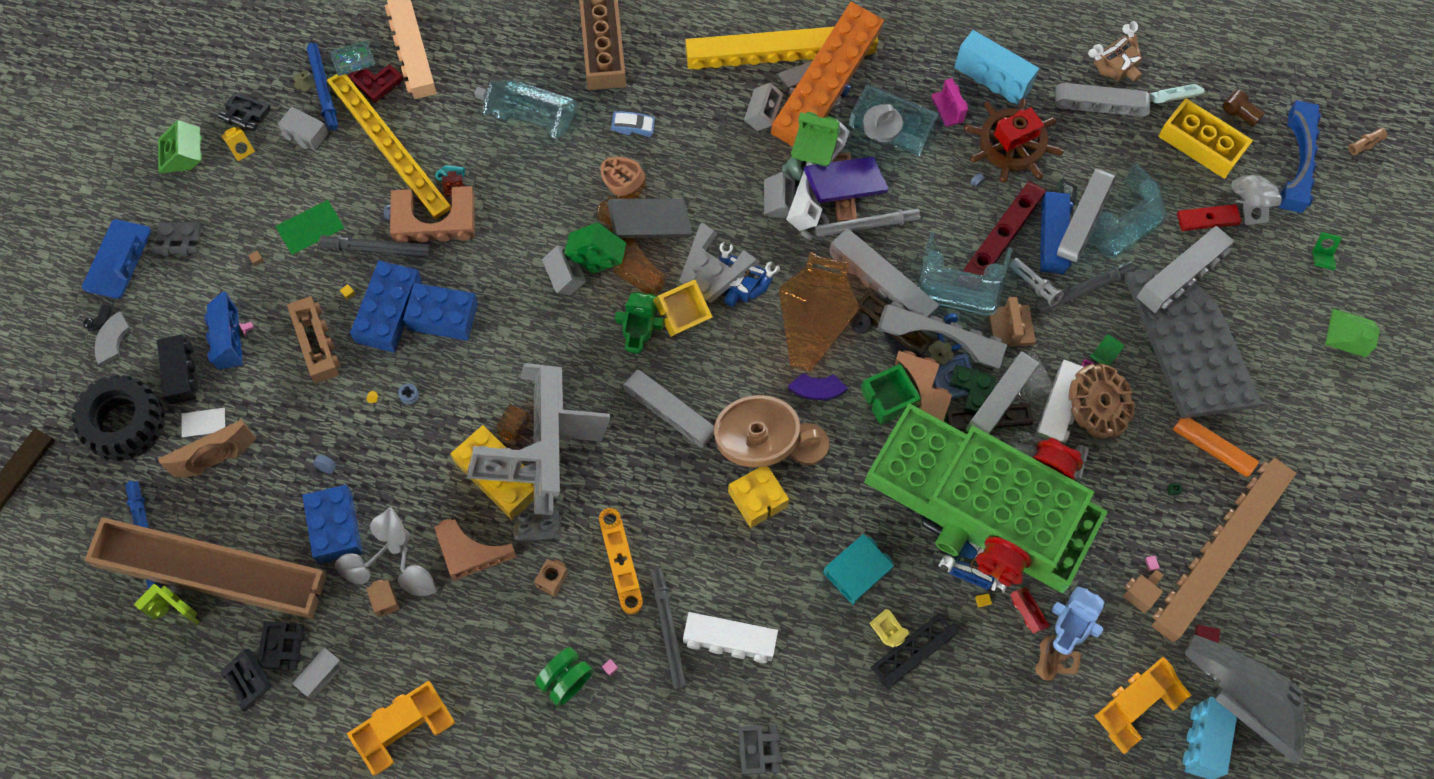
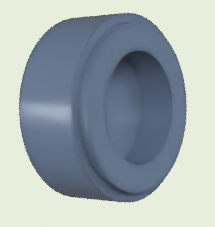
[313,455,336,474]

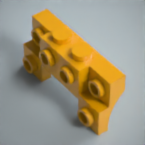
[1094,656,1191,754]
[347,681,456,777]

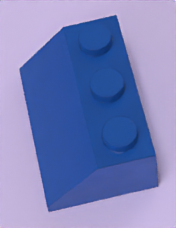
[204,292,243,370]

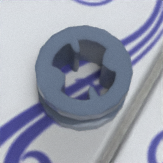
[398,383,419,404]

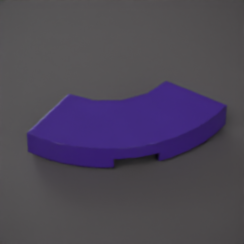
[788,373,848,401]

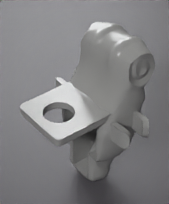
[1231,175,1282,225]

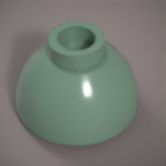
[782,156,806,181]

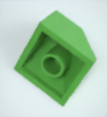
[1325,308,1380,357]

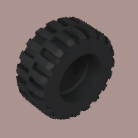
[71,375,165,461]

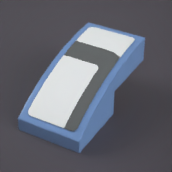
[611,111,655,137]

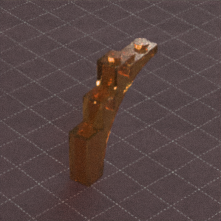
[597,175,666,296]

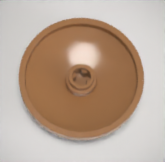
[714,395,801,467]

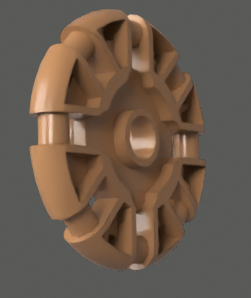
[1068,364,1135,439]

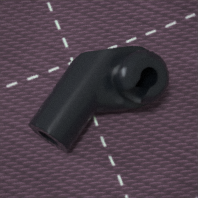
[83,305,112,332]
[920,514,943,536]

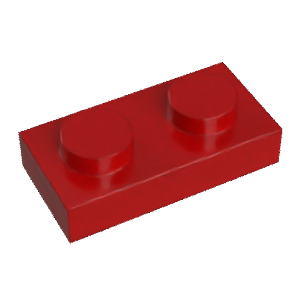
[1010,587,1050,634]

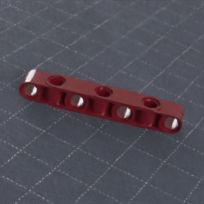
[957,180,1047,292]

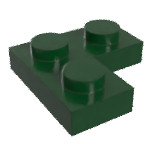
[949,364,996,414]

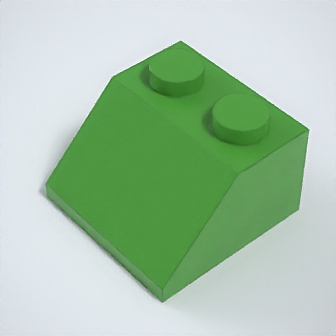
[158,120,202,173]

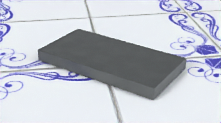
[607,199,692,239]

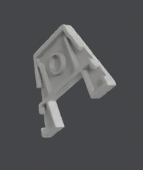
[679,223,760,303]

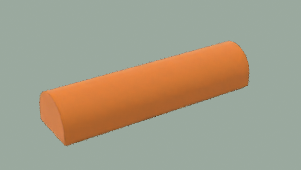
[1172,417,1259,478]

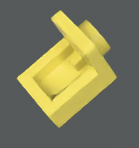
[870,609,910,647]

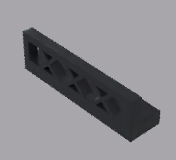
[871,613,960,689]

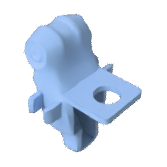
[1052,586,1105,655]

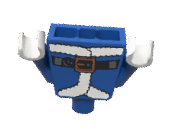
[719,242,780,307]
[938,541,1007,593]

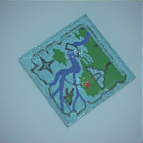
[330,41,376,76]

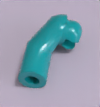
[435,165,465,182]

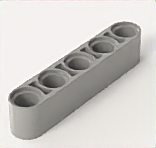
[1055,83,1150,117]
[1057,169,1116,263]
[965,351,1040,434]
[623,370,714,448]

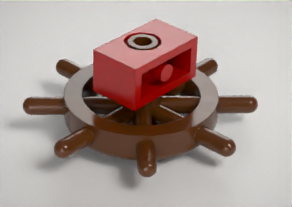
[964,98,1064,183]

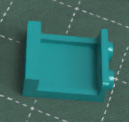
[823,534,894,606]

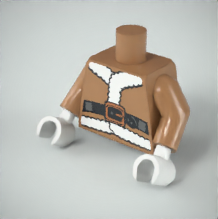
[1088,21,1142,82]

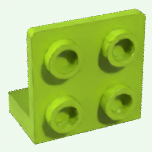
[134,584,200,625]

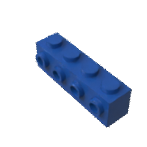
[1040,191,1073,274]

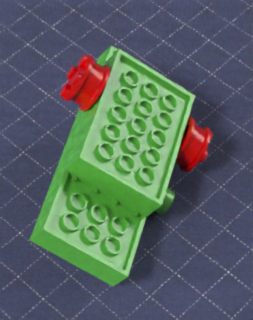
[864,403,1108,594]

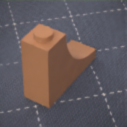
[434,519,517,581]

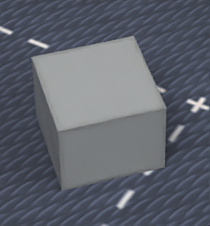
[474,87,487,101]

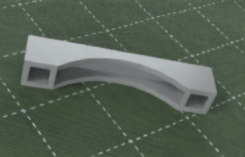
[877,302,1007,369]

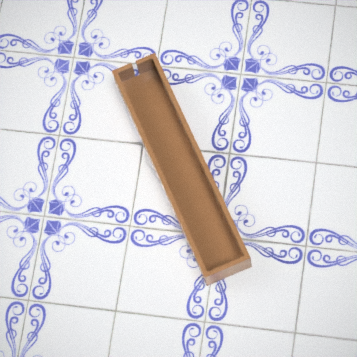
[85,517,327,619]

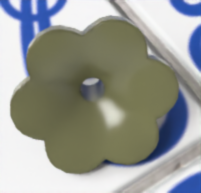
[294,71,316,92]
[928,340,954,365]

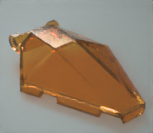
[778,252,860,372]

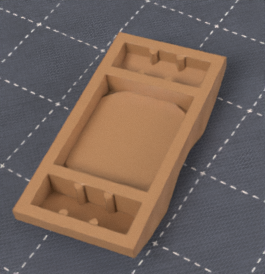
[158,419,256,477]

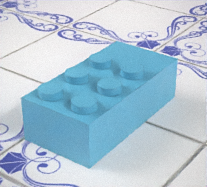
[954,30,1039,105]

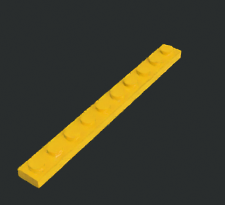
[327,71,451,220]

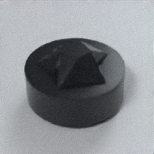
[850,313,872,334]

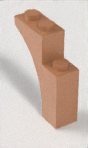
[895,350,952,421]

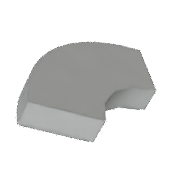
[95,311,131,367]

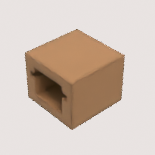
[248,251,264,266]

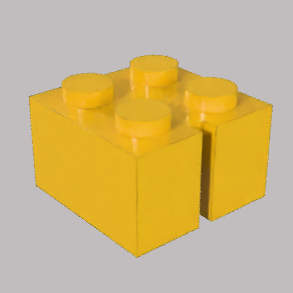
[653,279,712,337]
[728,466,789,528]

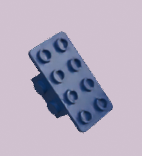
[82,219,151,299]

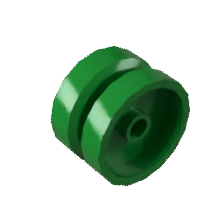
[535,647,594,707]

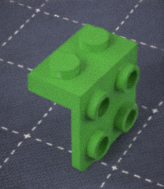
[791,112,840,167]

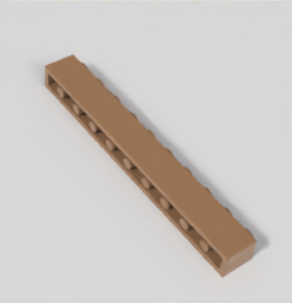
[1151,457,1297,643]

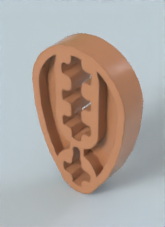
[601,157,645,196]

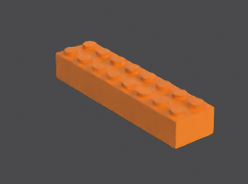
[771,1,884,146]

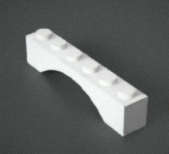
[786,119,850,231]

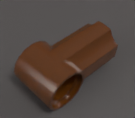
[1222,90,1265,127]

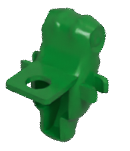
[615,292,664,354]

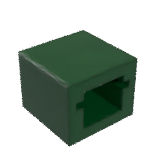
[1167,484,1182,495]

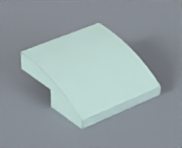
[1150,84,1204,103]

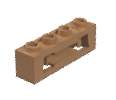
[287,296,341,384]

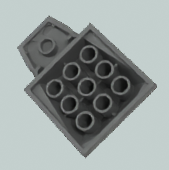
[1184,634,1307,764]

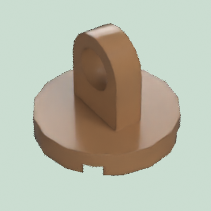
[790,423,829,466]

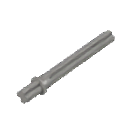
[815,209,921,237]

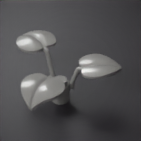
[334,507,438,596]

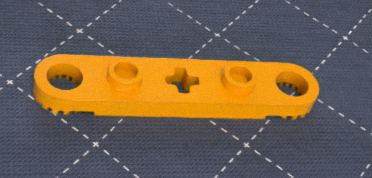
[599,508,643,614]

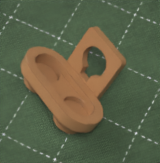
[1035,636,1081,680]

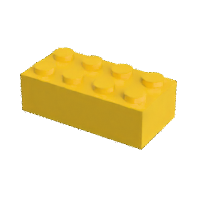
[1158,98,1253,179]
[450,425,534,520]

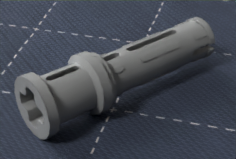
[1009,258,1064,307]

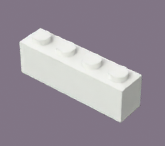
[1034,360,1086,443]
[683,612,778,663]

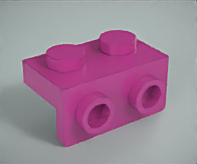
[931,78,968,127]

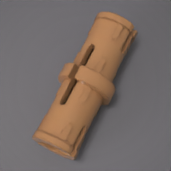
[1348,128,1388,155]

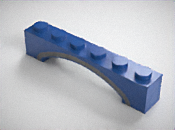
[1279,100,1321,213]

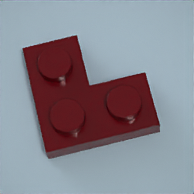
[348,64,404,103]

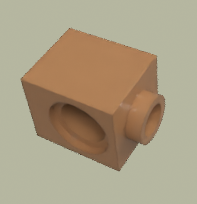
[534,559,568,597]
[366,580,400,618]

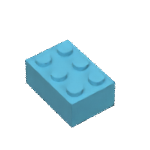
[1183,697,1237,779]

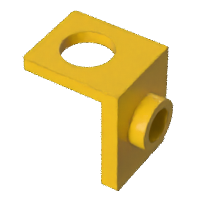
[221,126,255,161]

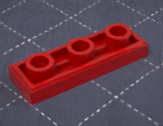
[1176,204,1242,232]

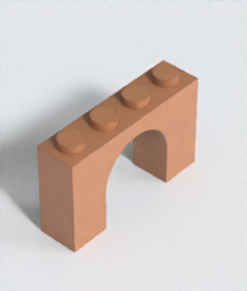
[390,186,475,243]

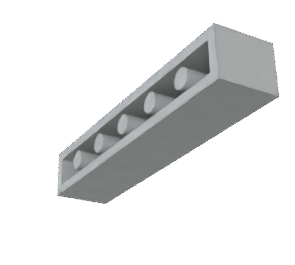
[1136,226,1235,313]
[829,228,939,318]

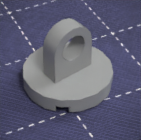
[863,104,903,142]

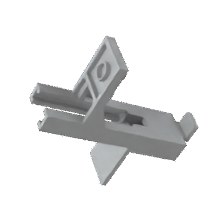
[467,363,610,515]

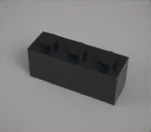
[156,334,199,404]

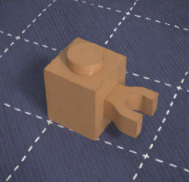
[1123,569,1164,613]

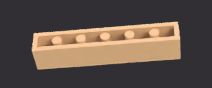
[384,0,437,99]

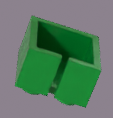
[564,222,626,274]
[861,363,921,426]

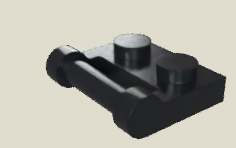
[220,649,272,712]

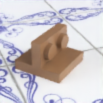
[987,297,1036,347]

